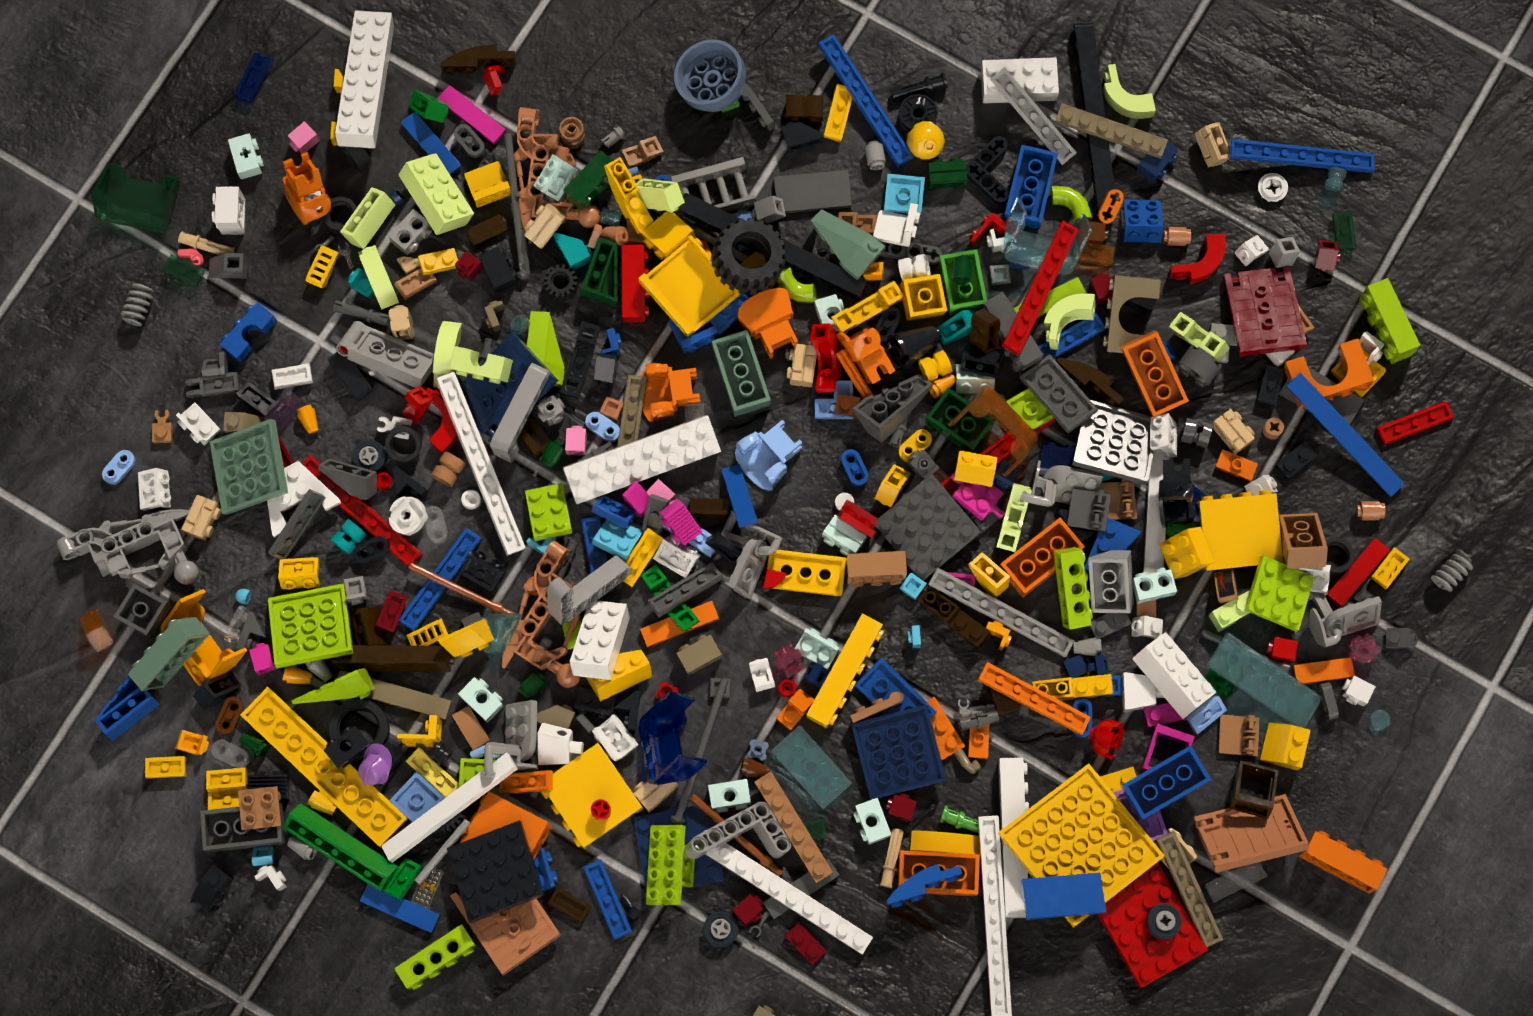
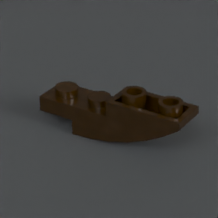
[440,44,516,75]
[1056,358,1124,407]
[917,585,991,648]

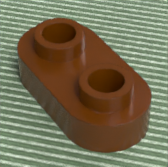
[215,697,244,735]

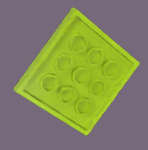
[268,583,353,669]

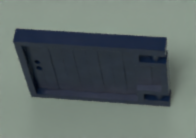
[460,332,559,443]

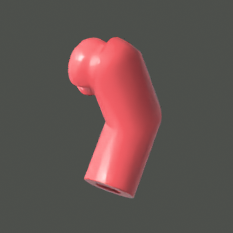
[178,249,204,266]

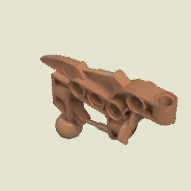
[514,107,601,232]
[502,541,581,688]

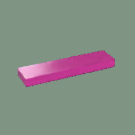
[438,85,506,145]

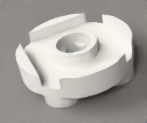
[389,497,428,536]

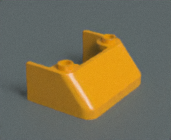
[161,589,247,687]

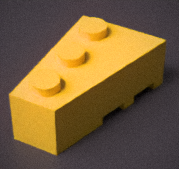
[586,650,653,701]

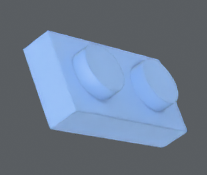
[1186,694,1227,734]

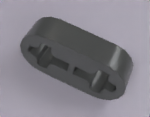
[1319,682,1339,720]

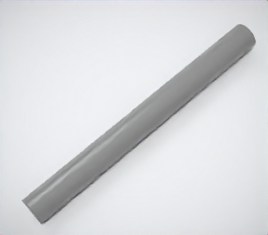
[415,819,471,884]

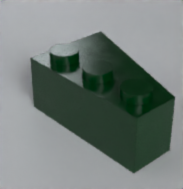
[563,151,613,211]
[580,237,618,307]

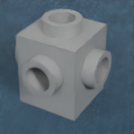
[537,395,565,426]

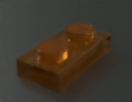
[1074,241,1115,267]

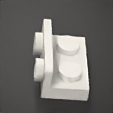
[176,403,221,446]
[1150,413,1177,458]
[138,468,171,510]
[653,536,701,578]

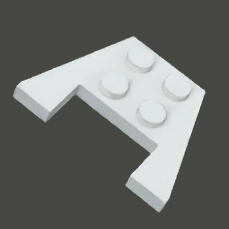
[267,461,341,538]

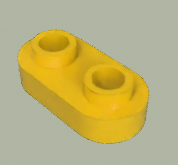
[899,429,932,462]

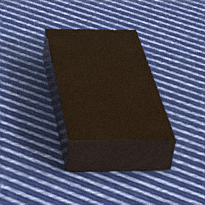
[466,214,508,247]
[547,886,592,924]

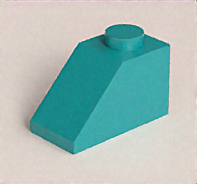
[553,233,593,271]
[937,309,977,345]

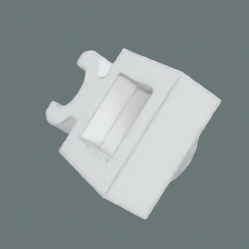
[377,416,412,439]

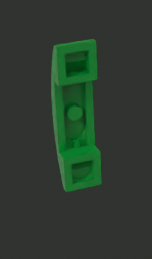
[640,565,700,632]

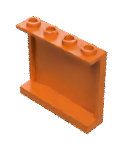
[460,791,553,860]

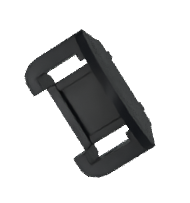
[1159,459,1196,527]

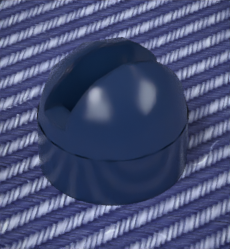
[389,189,405,206]

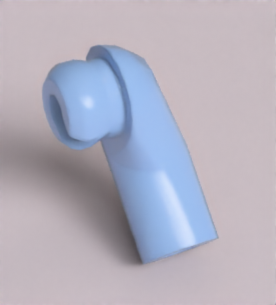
[470,745,500,760]

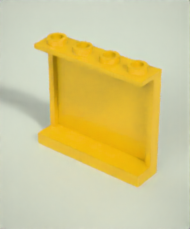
[639,235,740,338]
[1196,490,1283,570]
[541,743,643,849]

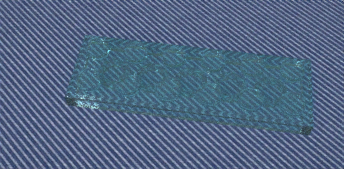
[1206,633,1323,728]

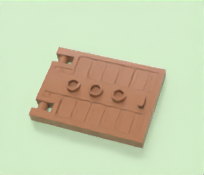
[1194,794,1309,873]
[450,892,561,976]

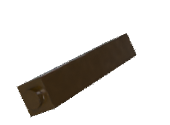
[332,645,455,672]

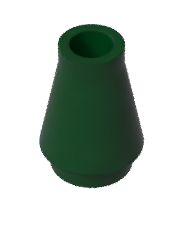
[239,733,269,759]

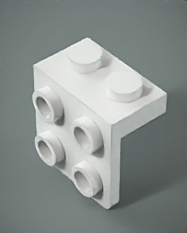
[873,203,920,247]

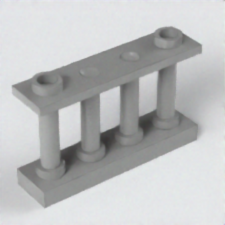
[671,157,756,224]

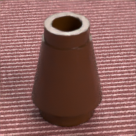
[740,758,770,778]

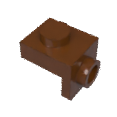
[835,394,860,420]

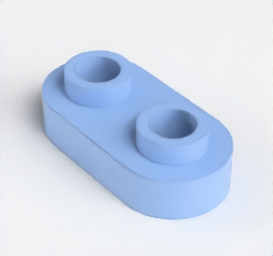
[585,412,620,442]
[102,450,136,485]

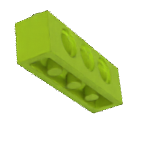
[1053,547,1093,630]
[394,924,477,990]

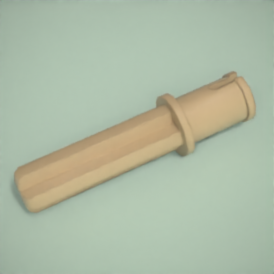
[178,231,234,255]
[880,828,904,888]

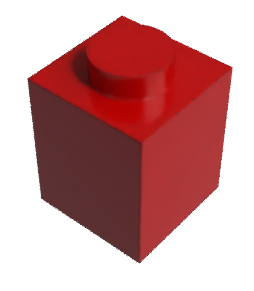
[1266,637,1298,664]

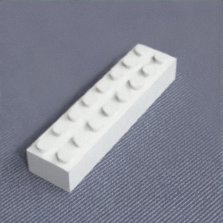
[335,11,394,148]
[563,415,721,504]

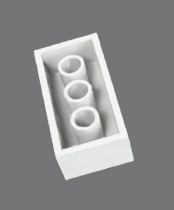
[981,57,1059,103]
[570,601,630,680]
[1132,632,1216,719]

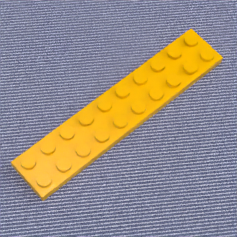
[241,687,408,848]

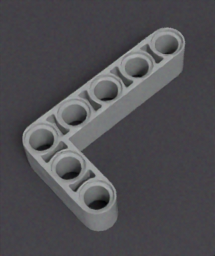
[490,363,550,463]
[547,556,632,625]
[685,802,791,859]

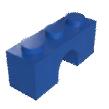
[220,302,277,363]

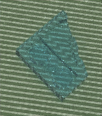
[484,613,521,654]

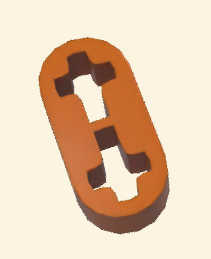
[1098,189,1124,223]

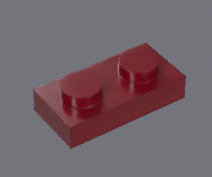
[375,590,408,633]
[785,922,826,965]

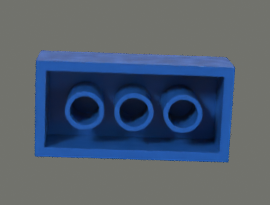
[1003,145,1058,230]
[1121,746,1211,820]

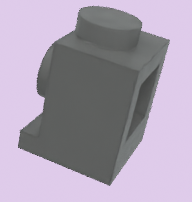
[907,450,939,480]

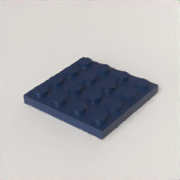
[851,704,947,800]
[633,803,724,893]

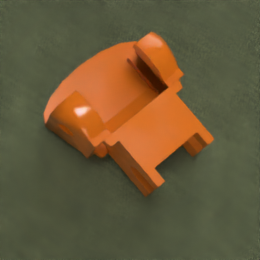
[283,152,331,225]
[738,288,798,359]
[836,327,895,384]
[641,363,701,423]

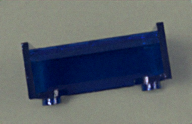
[638,691,707,785]

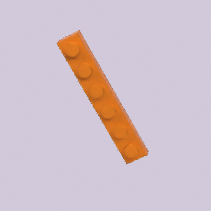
[977,662,1091,735]

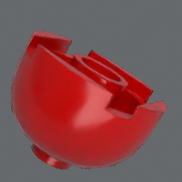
[1089,719,1124,760]

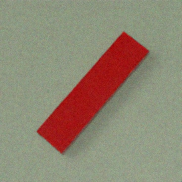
[1376,401,1454,446]
[1326,538,1390,608]

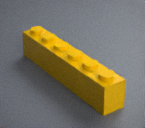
[806,613,884,728]

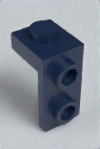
[993,459,1020,490]

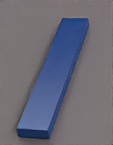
[399,528,482,632]

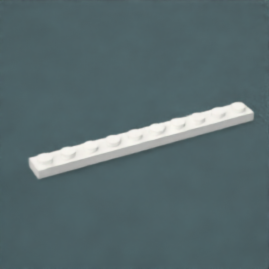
[436,372,526,556]
[978,816,1012,1016]
[695,830,873,954]

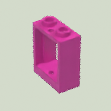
[1141,724,1195,772]

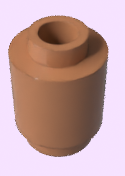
[600,226,628,245]
[1163,227,1191,246]
[1356,501,1385,521]

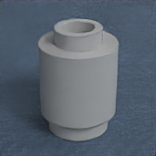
[864,141,886,170]

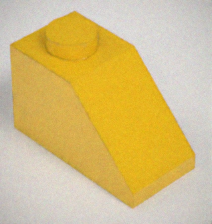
[874,464,911,507]
[969,552,1010,598]

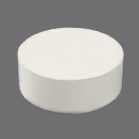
[461,490,481,510]
[835,493,854,511]

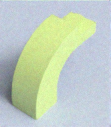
[1102,64,1156,119]
[358,245,399,309]
[1044,294,1096,350]
[433,321,462,388]
[997,483,1032,552]

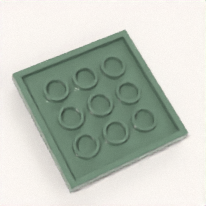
[210,419,288,515]

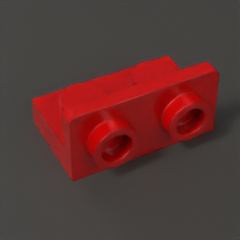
[837,500,878,538]

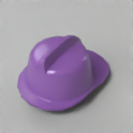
[358,743,392,786]

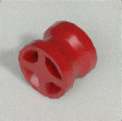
[591,799,611,821]

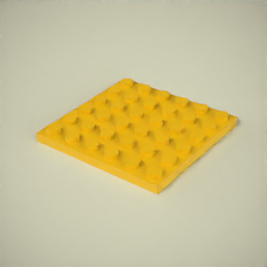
[998,764,1165,928]

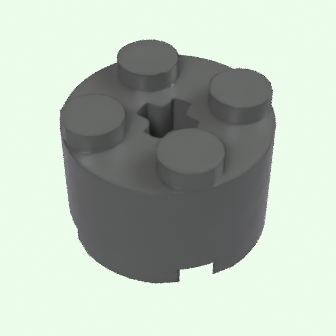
[1178,345,1222,388]

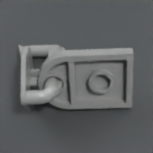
[1020,461,1103,507]
[721,510,783,599]
[1308,591,1382,647]
[484,700,539,777]

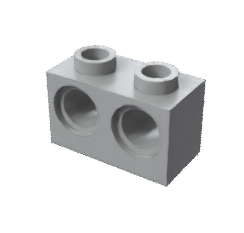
[388,209,432,256]

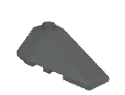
[852,374,933,442]

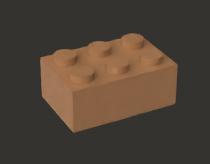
[1279,513,1328,569]
[846,551,907,587]

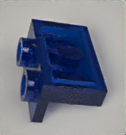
[1040,442,1079,469]

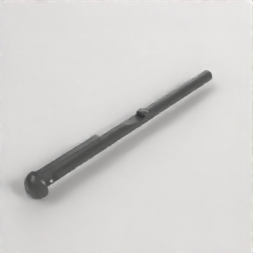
[504,133,530,280]
[671,678,728,825]

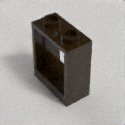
[1230,760,1279,819]

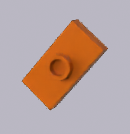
[1215,449,1258,482]
[968,724,989,759]

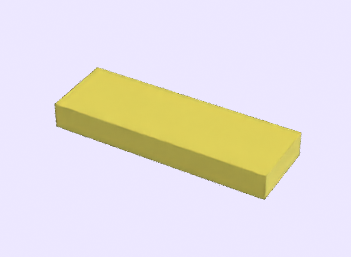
[406,747,459,798]

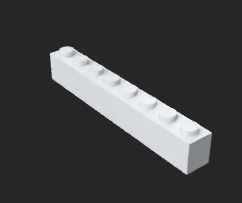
[998,758,1029,918]

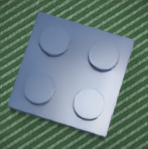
[389,772,445,822]

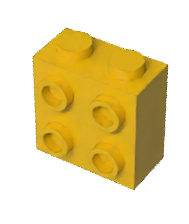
[641,211,696,260]

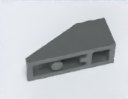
[318,459,377,500]

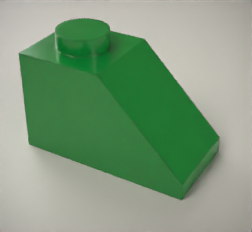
[408,90,449,123]

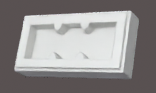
[272,363,313,390]

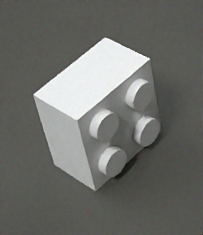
[212,187,246,235]

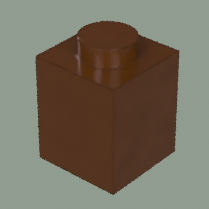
[1079,220,1108,247]

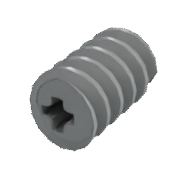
[120,284,154,326]
[1431,550,1473,592]

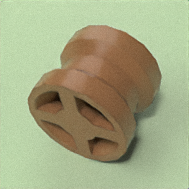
[1262,418,1284,440]

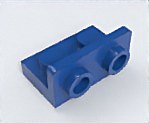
[592,495,636,528]
[534,848,558,891]

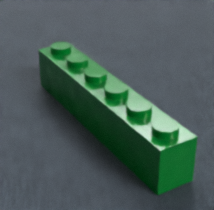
[283,803,398,892]

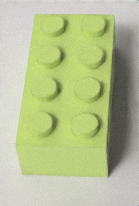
[399,153,474,235]

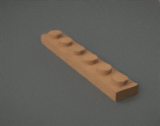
[754,772,833,883]

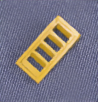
[305,245,339,288]
[407,618,449,646]

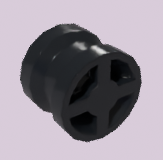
[428,741,453,766]

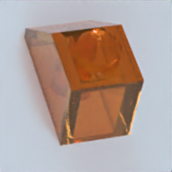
[79,608,114,652]

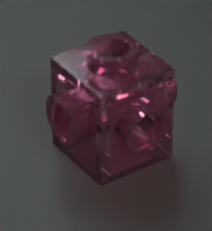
[1348,633,1381,665]
[774,643,805,678]

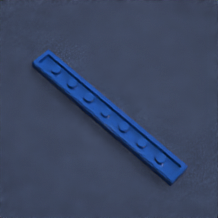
[818,34,914,167]
[1228,139,1374,173]
[1286,373,1405,497]

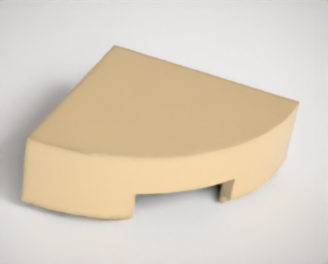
[397,256,420,275]

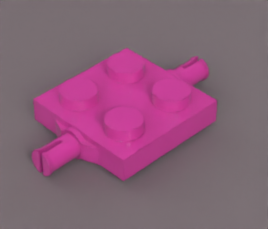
[950,472,1005,521]

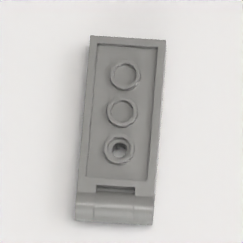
[336,321,434,388]

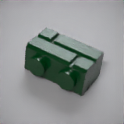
[928,158,968,189]

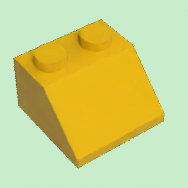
[954,451,998,487]
[438,619,494,658]
[1260,723,1311,771]

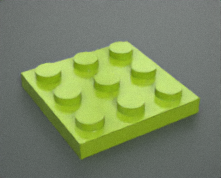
[1245,556,1314,632]

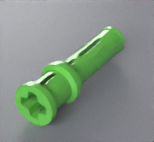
[939,806,1000,834]

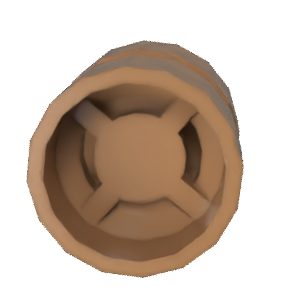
[559,117,585,149]
[431,452,466,487]

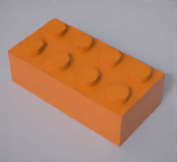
[1120,330,1189,417]
[999,517,1085,598]
[1298,830,1387,893]
[898,850,980,896]

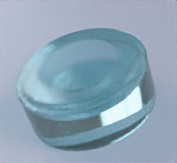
[511,314,530,334]
[1369,710,1390,730]

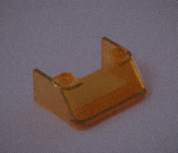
[947,388,1038,477]

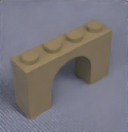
[1103,275,1161,353]

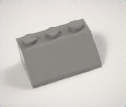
[1088,550,1134,613]

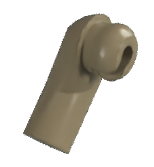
[954,749,981,774]

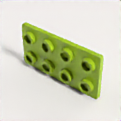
[646,825,695,905]

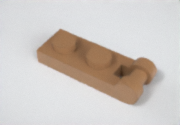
[850,692,904,723]

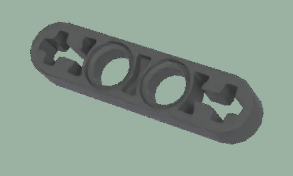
[879,241,942,265]

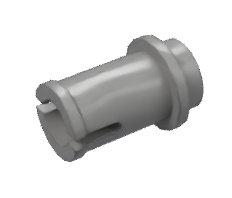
[601,126,625,149]

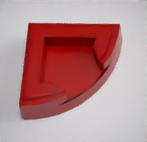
[763,569,786,589]

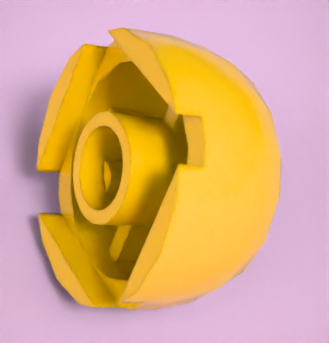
[907,121,945,160]

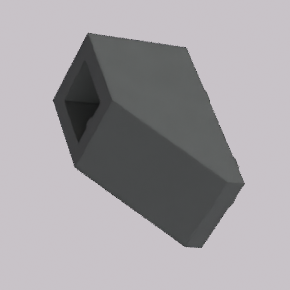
[208,253,248,278]

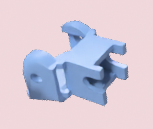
[735,420,802,491]

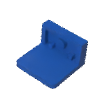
[1123,200,1163,243]
[669,319,718,354]

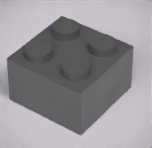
[114,584,172,639]

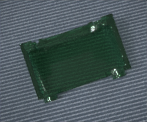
[92,163,180,233]

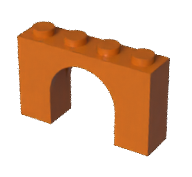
[1283,339,1374,409]

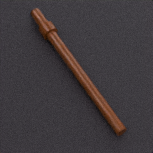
[409,563,516,620]
[689,794,783,877]

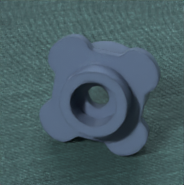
[748,739,769,761]

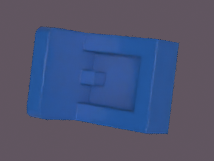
[600,328,622,358]

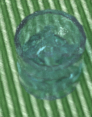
[1324,167,1347,192]
[600,207,622,226]

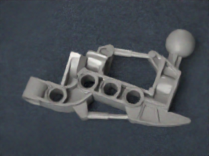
[57,509,199,585]

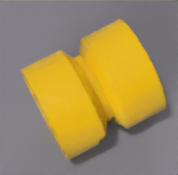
[918,350,953,382]

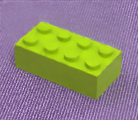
[1359,278,1420,364]

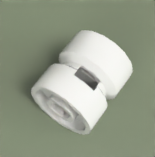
[898,254,931,281]

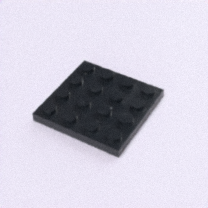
[447,820,545,923]

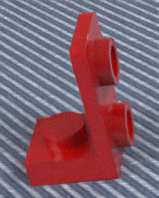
[969,212,1011,248]
[403,386,434,425]

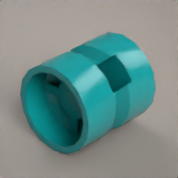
[330,519,367,555]

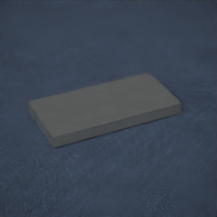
[774,170,852,213]
[1020,354,1098,434]
[1279,367,1364,425]

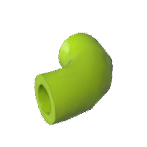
[1050,186,1092,223]
[776,266,817,303]

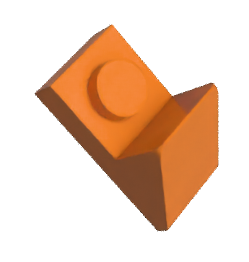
[776,689,814,731]

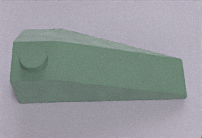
[810,209,885,280]

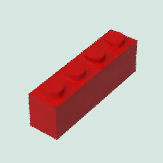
[622,245,649,323]

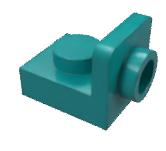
[348,268,374,299]

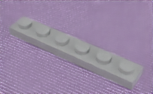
[990,67,1077,165]

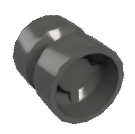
[1180,418,1213,448]

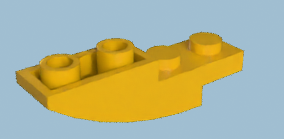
[604,157,654,234]
[1032,674,1114,700]

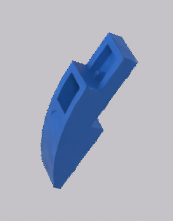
[886,864,962,908]

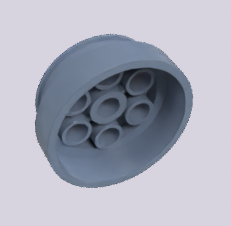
[674,40,746,112]

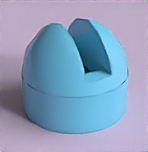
[235,589,252,605]

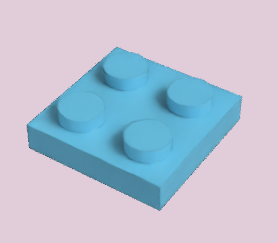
[884,174,925,215]
[592,519,644,561]

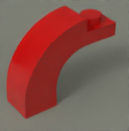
[1169,234,1226,284]
[810,323,841,393]
[425,387,458,454]

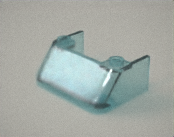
[1003,197,1092,275]

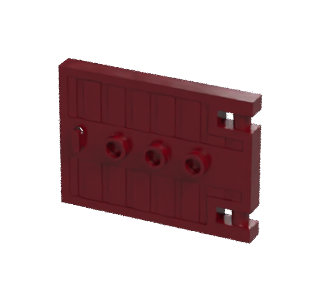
[1223,266,1307,357]

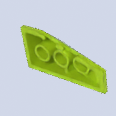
[527,311,565,386]
[292,668,375,704]

